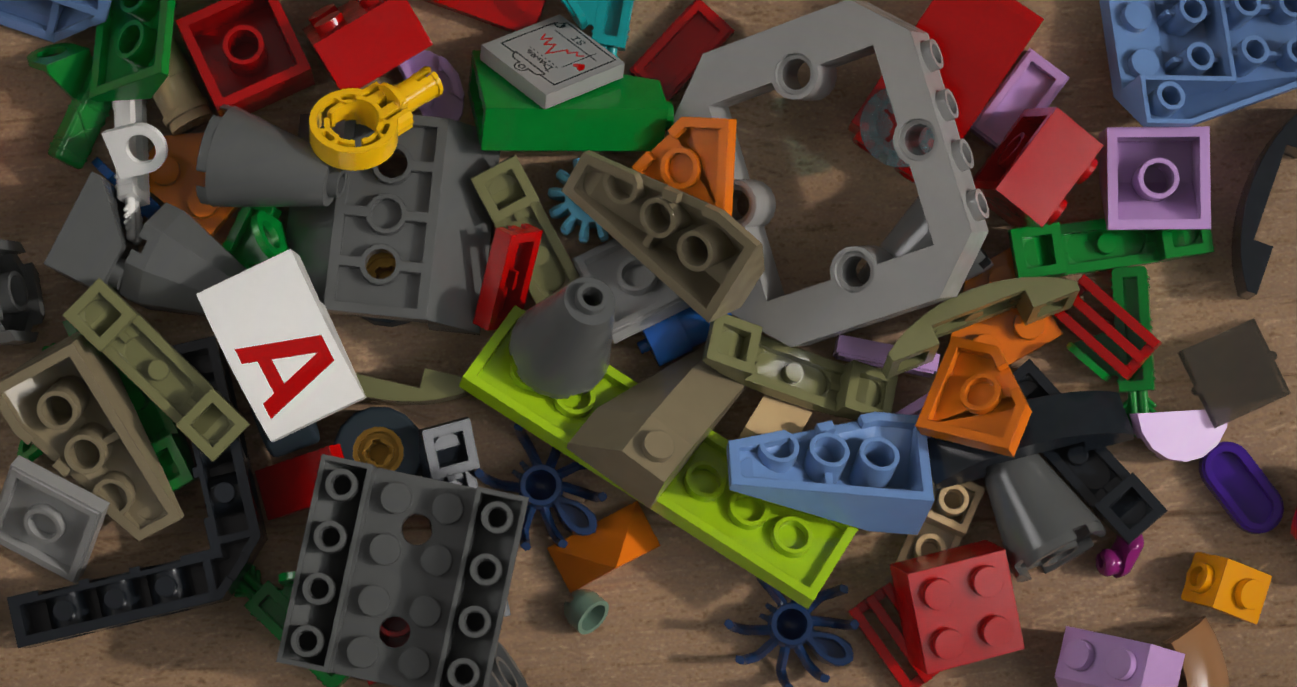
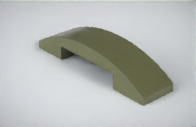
[470,155,580,304]
[882,277,1080,379]
[62,278,250,462]
[702,314,899,420]
[356,368,471,405]

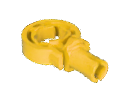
[309,66,443,171]

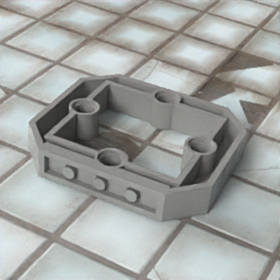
[674,0,989,347]

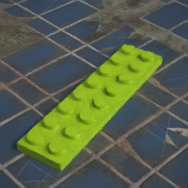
[459,305,859,609]

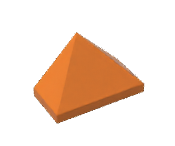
[547,501,661,593]

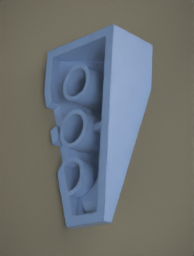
[726,412,934,535]

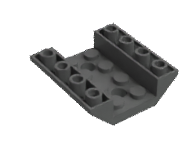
[286,113,500,335]
[276,454,529,687]

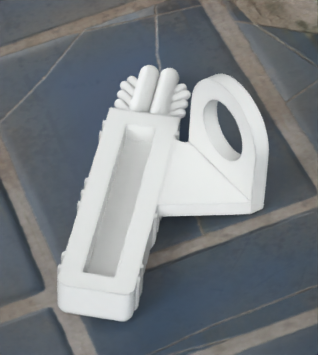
[101,99,168,245]

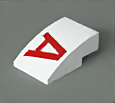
[196,249,366,442]

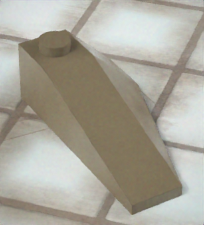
[561,150,765,323]
[0,331,184,541]
[566,344,747,509]

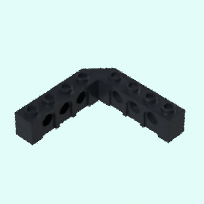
[7,336,268,648]

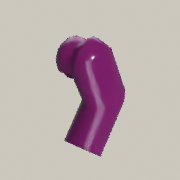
[1096,534,1144,578]

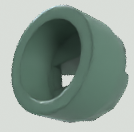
[563,589,609,635]

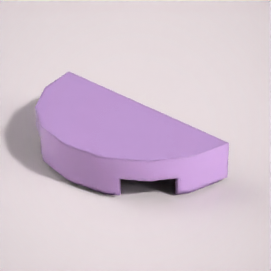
[397,50,465,121]
[1130,408,1229,462]

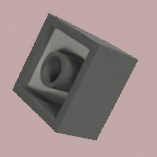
[43,171,139,297]

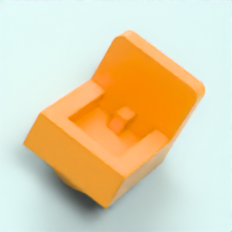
[1181,552,1272,625]

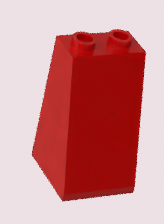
[848,0,1044,184]

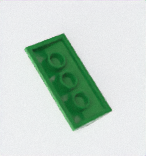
[89,0,176,102]

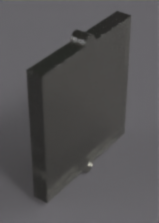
[1178,318,1291,429]

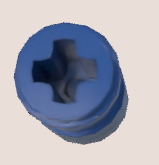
[637,307,732,367]

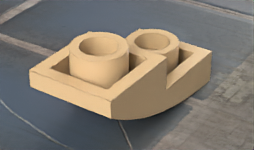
[894,479,986,563]

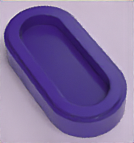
[1199,442,1284,534]

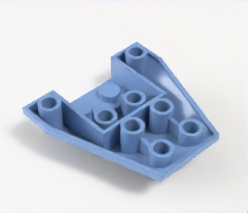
[1099,0,1297,127]

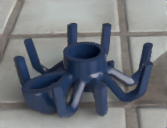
[474,423,607,551]
[724,576,860,687]

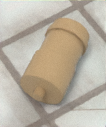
[152,37,213,136]

